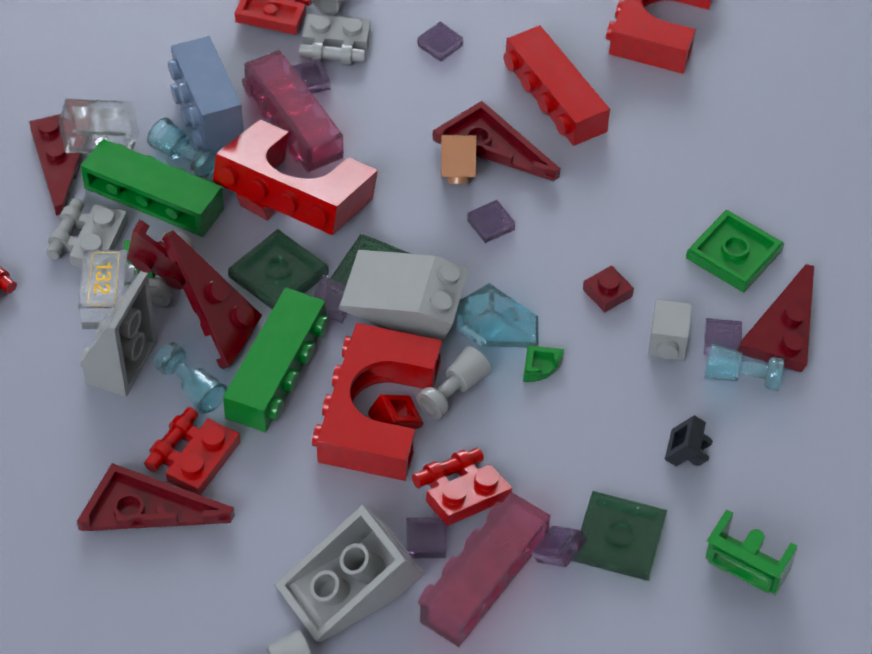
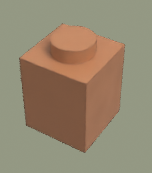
[441,135,476,184]

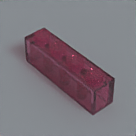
[242,50,344,173]
[418,492,550,647]

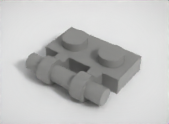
[299,14,371,65]
[46,198,128,272]

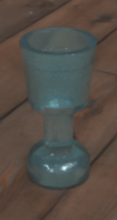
[147,117,216,179]
[153,342,227,414]
[704,343,784,391]

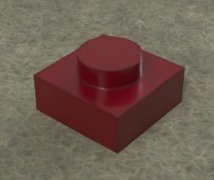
[583,265,634,313]

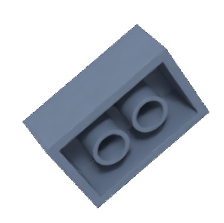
[168,36,244,162]

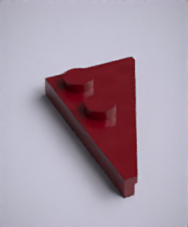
[432,101,561,181]
[29,107,95,216]
[127,219,186,290]
[162,230,262,369]
[735,264,814,372]
[77,463,235,531]

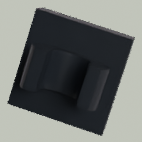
[665,415,713,467]

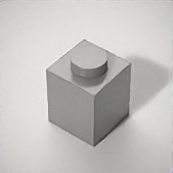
[648,299,692,360]

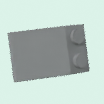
[338,250,469,343]
[80,271,158,397]
[275,505,425,643]

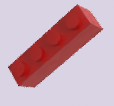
[503,25,610,146]

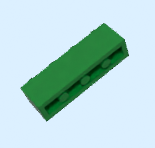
[80,138,224,237]
[223,287,329,433]

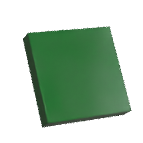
[686,209,784,293]

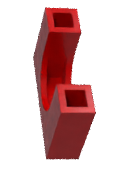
[605,0,713,74]
[213,119,378,235]
[312,323,442,481]

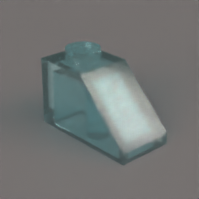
[457,283,538,348]

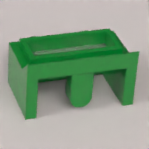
[705,509,798,595]

